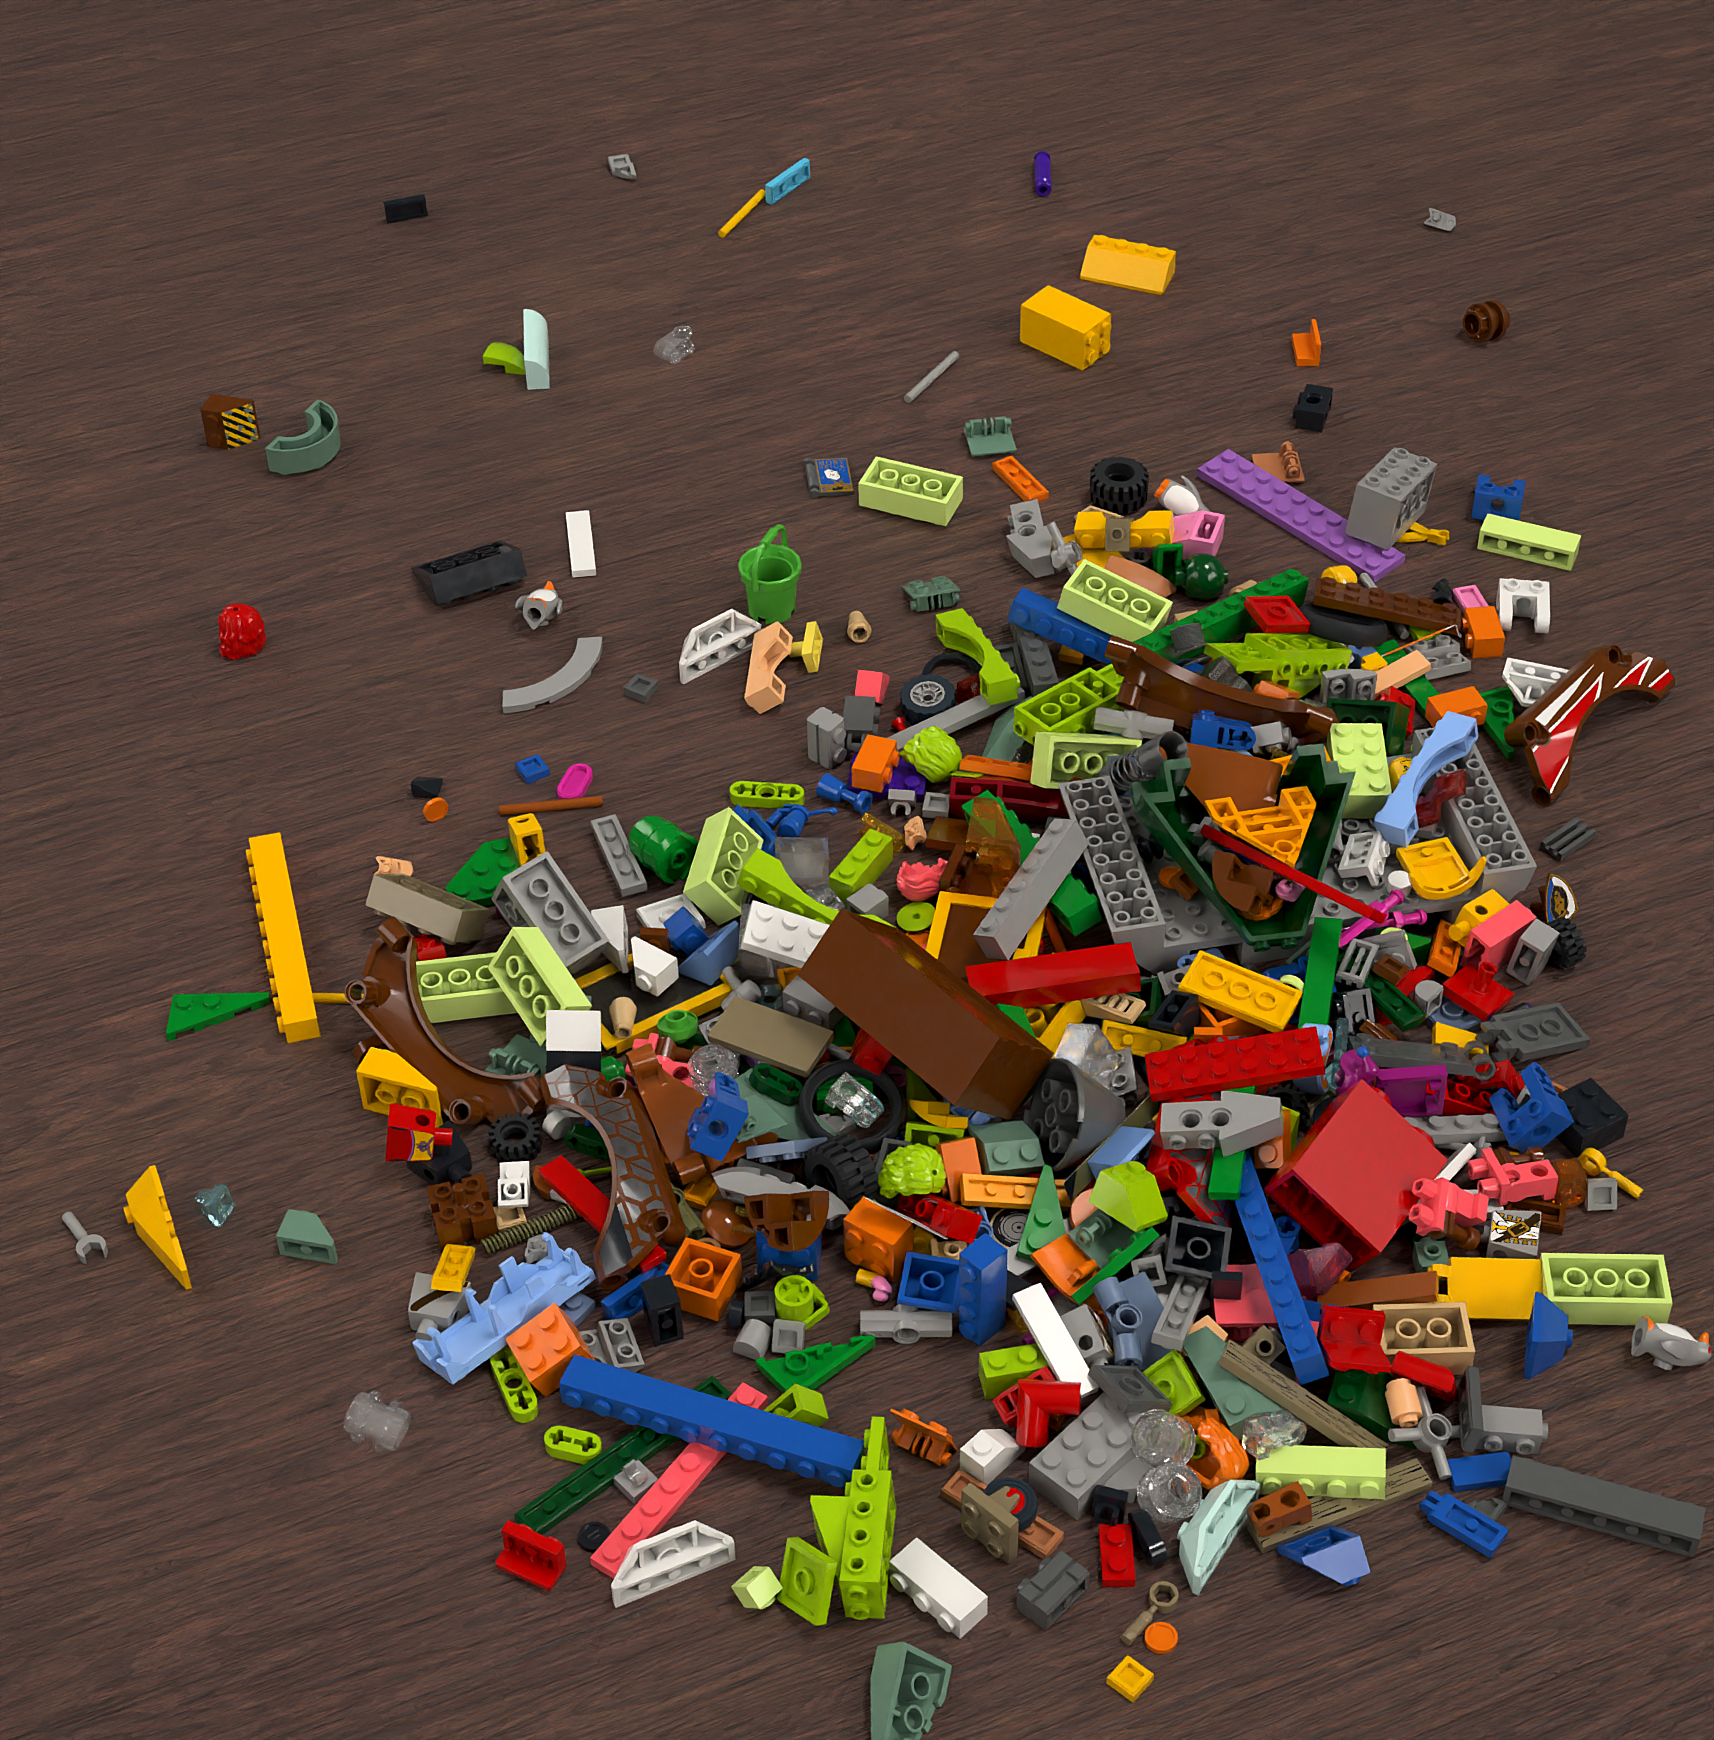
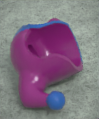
[1334,1046,1379,1097]

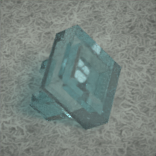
[195,1184,236,1226]

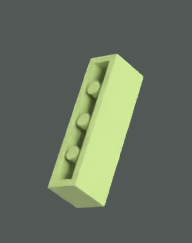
[1477,513,1581,571]
[1256,1444,1386,1499]

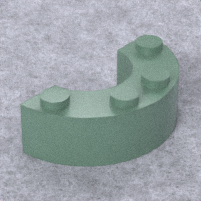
[265,399,341,475]

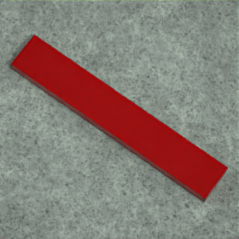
[538,1155,667,1274]

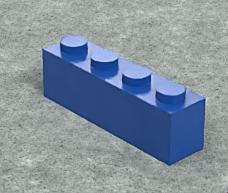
[958,1233,1008,1346]

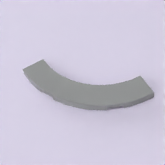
[502,637,603,713]

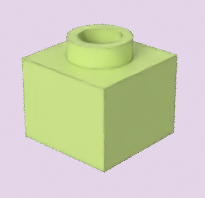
[731,1566,783,1609]

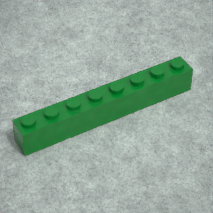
[961,790,1102,936]

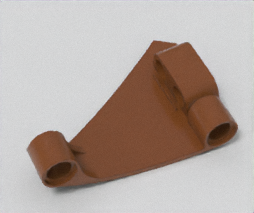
[1159,743,1283,837]
[625,1043,778,1186]

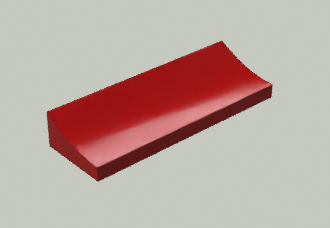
[966,942,1141,1008]

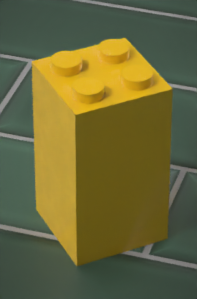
[1020,285,1112,371]

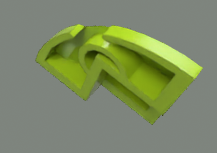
[483,342,526,375]

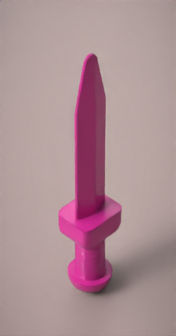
[1340,890,1404,947]
[1342,909,1427,933]

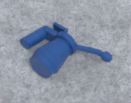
[766,804,838,841]

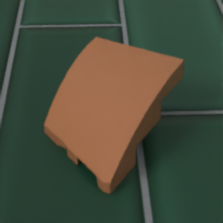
[1104,555,1177,598]

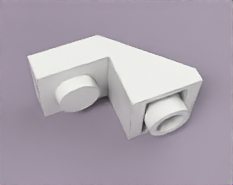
[498,1161,530,1208]

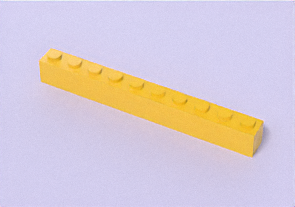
[246,832,321,1043]

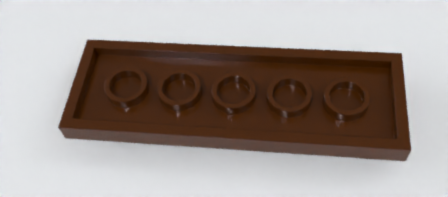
[1313,577,1461,636]

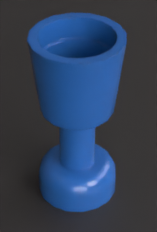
[816,773,873,815]

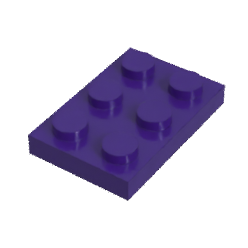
[847,754,927,802]

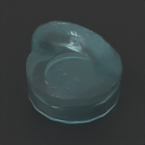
[757,984,784,1010]

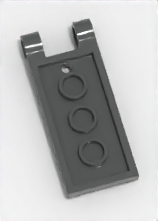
[1347,1033,1496,1080]

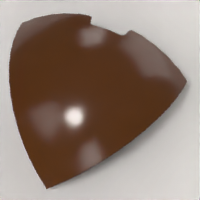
[1212,850,1281,916]
[744,1190,829,1252]

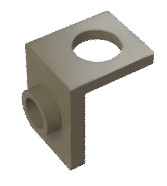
[1105,517,1134,551]

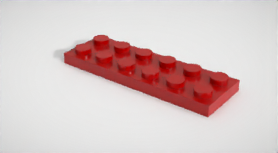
[1145,1026,1325,1102]

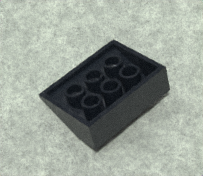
[411,540,527,606]

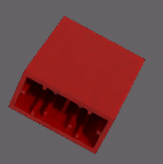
[1263,1079,1448,1272]

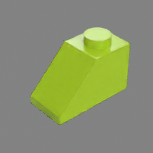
[763,1384,829,1427]

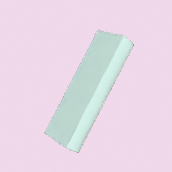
[524,309,550,390]

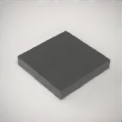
[1088,1365,1172,1413]

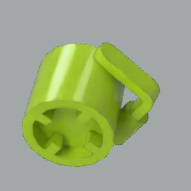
[775,1275,830,1330]

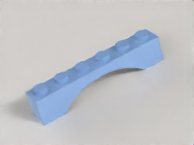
[1373,711,1478,848]

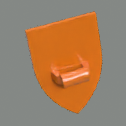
[1030,1230,1102,1312]

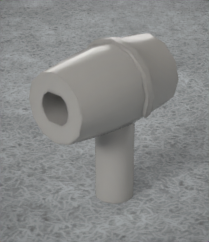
[721,966,761,1011]

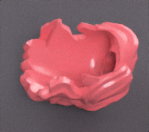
[896,858,948,902]

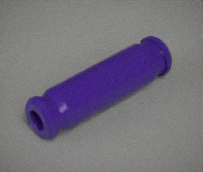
[1034,151,1052,196]

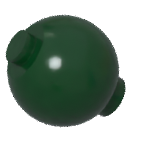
[1173,553,1229,602]

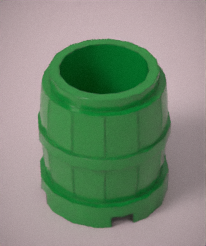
[628,816,699,884]

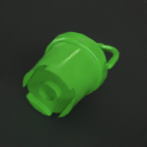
[738,524,802,624]

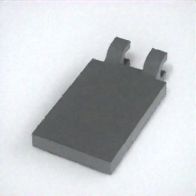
[1475,1002,1590,1062]

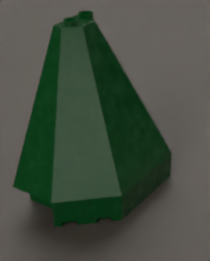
[1130,744,1356,952]

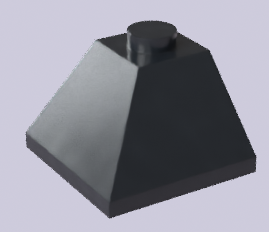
[1163,1216,1232,1281]

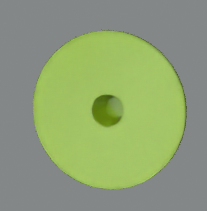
[897,902,935,932]

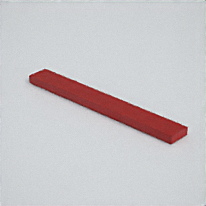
[1200,824,1387,924]

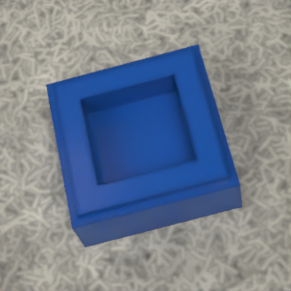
[515,754,550,784]

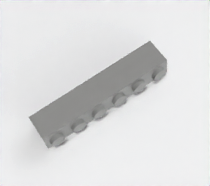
[973,818,1089,960]

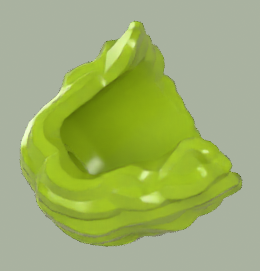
[900,725,962,783]
[878,1143,947,1199]

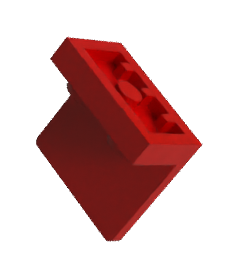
[1316,1305,1391,1374]

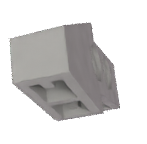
[1006,499,1057,578]
[1160,1091,1284,1157]

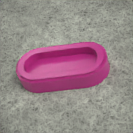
[557,763,593,800]

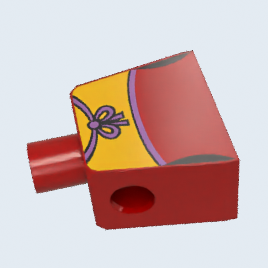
[385,1103,453,1162]

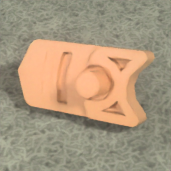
[904,816,927,850]
[374,856,414,876]

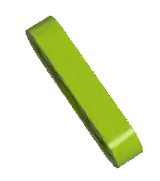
[730,781,804,809]
[489,1345,539,1423]

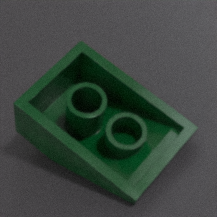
[1326,698,1410,757]
[1327,1369,1430,1449]

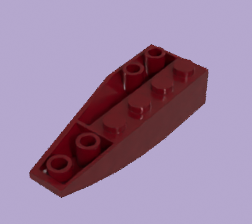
[949,774,1069,823]

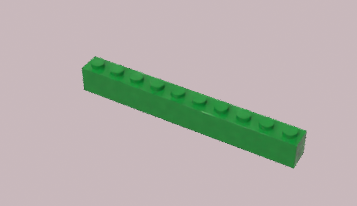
[1134,568,1309,665]

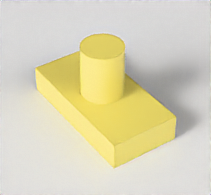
[789,621,823,673]

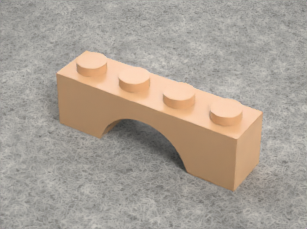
[744,621,793,714]

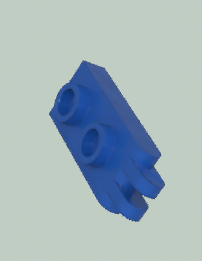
[1419,1491,1509,1559]

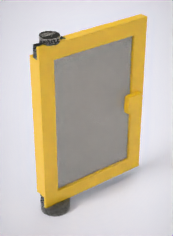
[574,945,750,1054]

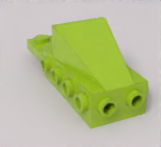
[1204,633,1352,699]
[1013,664,1124,746]
[810,1417,896,1620]

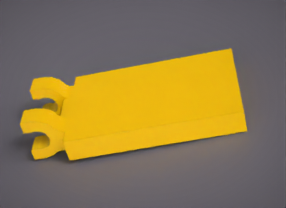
[1427,1257,1543,1322]

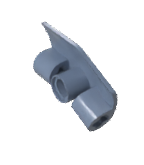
[1093,1272,1172,1371]

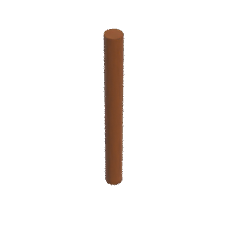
[499,796,603,815]

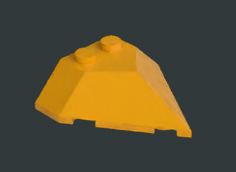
[1204,786,1317,868]

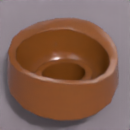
[701,1200,753,1248]

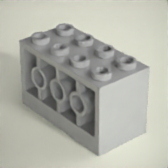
[1345,447,1437,550]
[491,851,609,976]

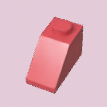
[855,670,890,704]

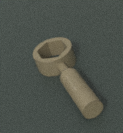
[1120,1581,1179,1646]

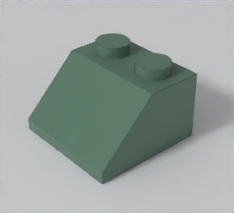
[967,1120,1044,1177]

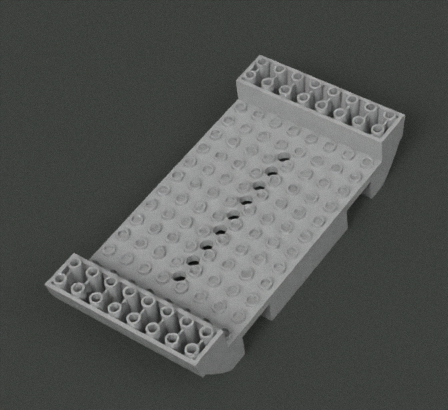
[1058,727,1537,976]

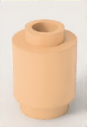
[1385,1378,1423,1428]

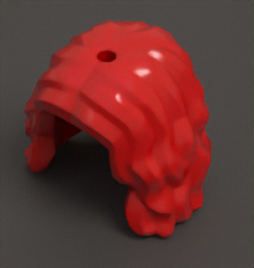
[218,603,266,660]

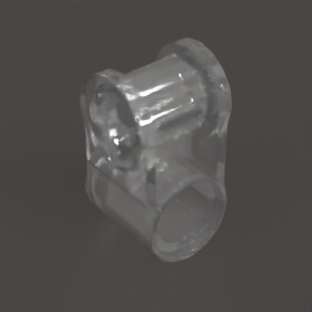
[654,326,694,364]

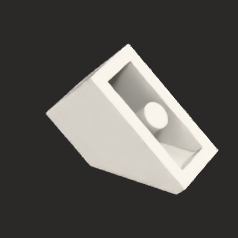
[631,936,679,997]
[960,1429,1025,1485]

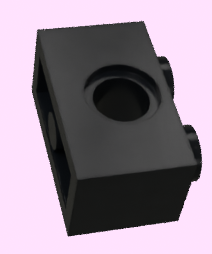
[1293,384,1333,433]
[640,1274,684,1347]

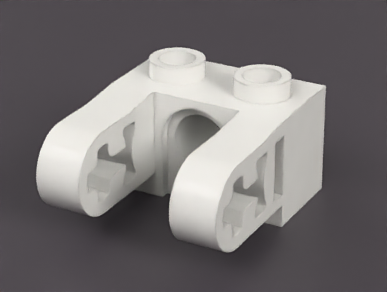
[1496,578,1550,634]

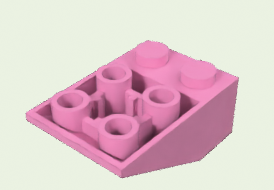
[1143,510,1225,561]

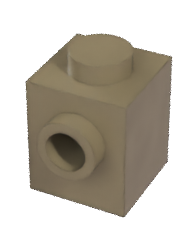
[1241,1325,1286,1365]

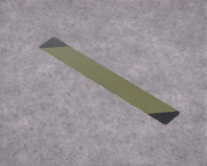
[1063,1095,1161,1201]

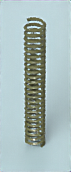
[480,1204,581,1254]

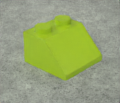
[1088,1161,1168,1232]

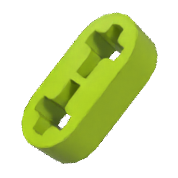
[544,1426,603,1465]

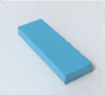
[765,158,810,205]

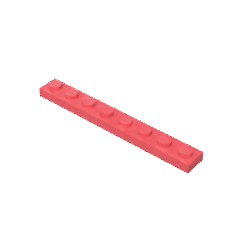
[590,1383,768,1579]

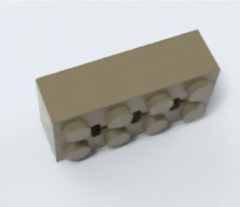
[365,873,490,945]

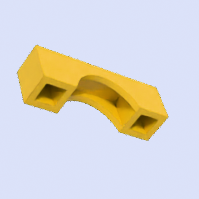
[1074,511,1175,548]

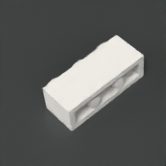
[889,1537,988,1639]

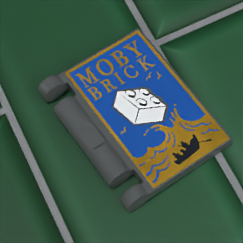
[804,457,854,498]

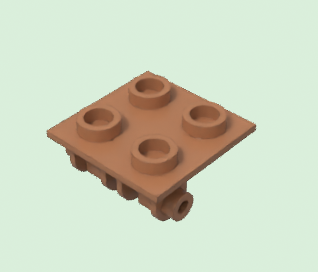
[1252,441,1305,483]

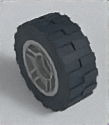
[900,674,956,725]

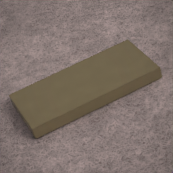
[707,996,835,1078]

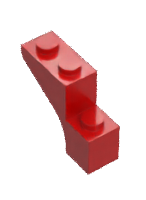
[850,1028,893,1075]

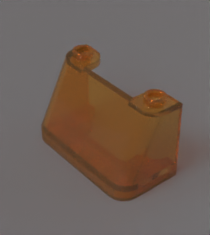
[966,797,1022,898]

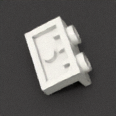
[1338,831,1390,886]

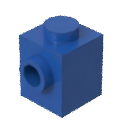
[663,906,709,956]

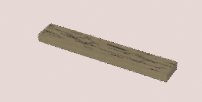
[1218,1340,1389,1452]
[1247,1458,1433,1554]

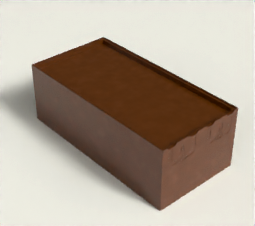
[797,909,1055,1120]

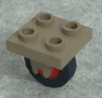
[961,1477,1038,1564]

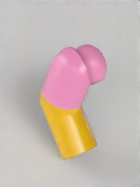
[855,1269,892,1302]

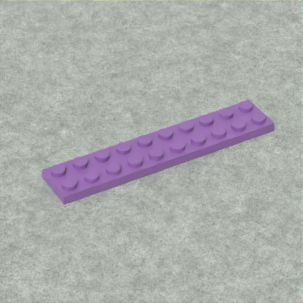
[1197,449,1406,583]

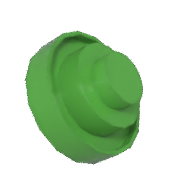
[657,1010,699,1044]

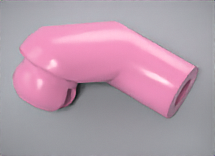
[1275,879,1306,902]

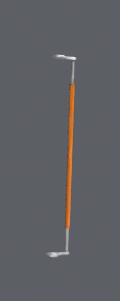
[1378,625,1462,670]

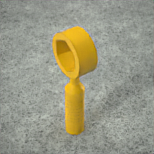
[1578,1148,1644,1199]

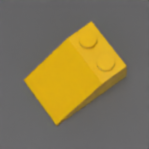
[356,1047,443,1128]

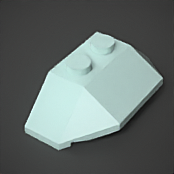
[1177,1479,1260,1595]

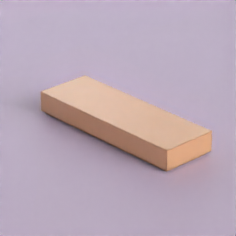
[1374,650,1432,700]

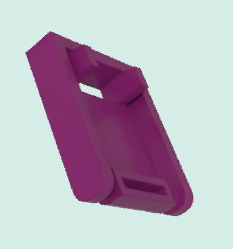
[1375,1064,1448,1118]

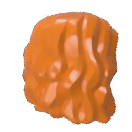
[1173,1418,1249,1490]

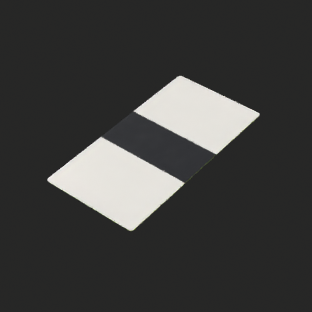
[546,1010,601,1117]

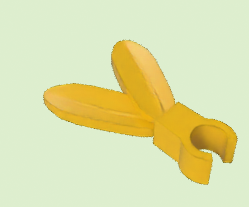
[1396,522,1449,545]

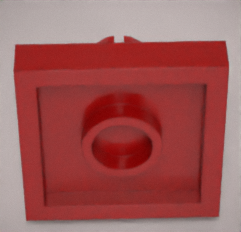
[1243,596,1311,633]
[1442,962,1514,1022]

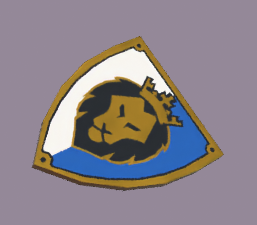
[1530,873,1579,924]

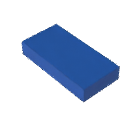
[1447,1451,1511,1492]

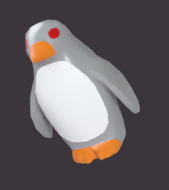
[1154,475,1210,517]
[515,581,563,630]
[1631,1316,1712,1371]

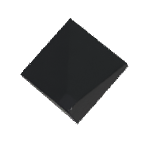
[411,776,443,798]

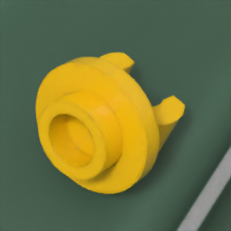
[913,1225,934,1255]

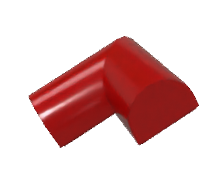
[1391,1350,1457,1404]
[1016,1378,1082,1447]

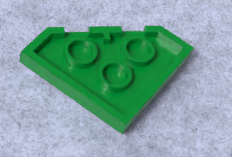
[445,838,521,906]

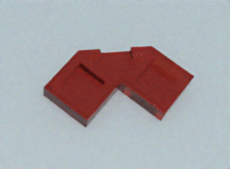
[1415,769,1468,829]

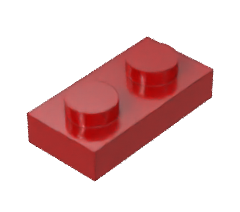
[1098,1524,1136,1587]

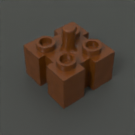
[426,1174,498,1253]

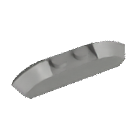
[712,1167,850,1230]

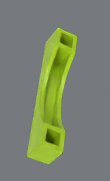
[935,608,1020,706]
[737,848,895,927]

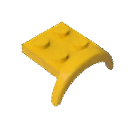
[1396,837,1487,900]

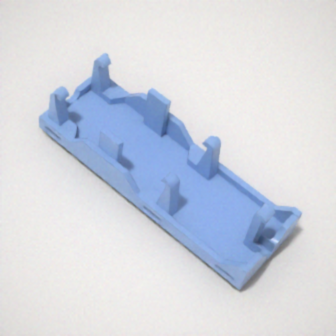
[412,1232,596,1385]

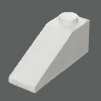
[591,905,629,973]

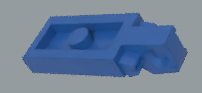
[733,805,784,857]
[601,1262,669,1320]

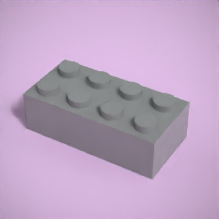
[1028,1392,1160,1521]

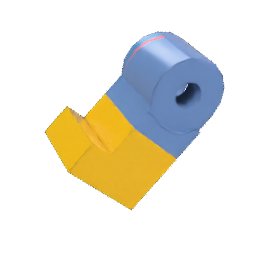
[1348,645,1387,672]

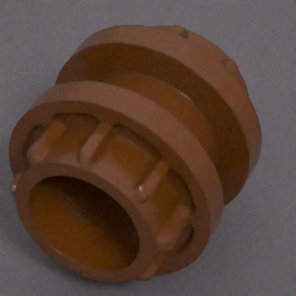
[1462,300,1510,342]

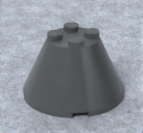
[1023,1058,1126,1174]

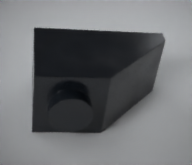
[1148,990,1201,1038]

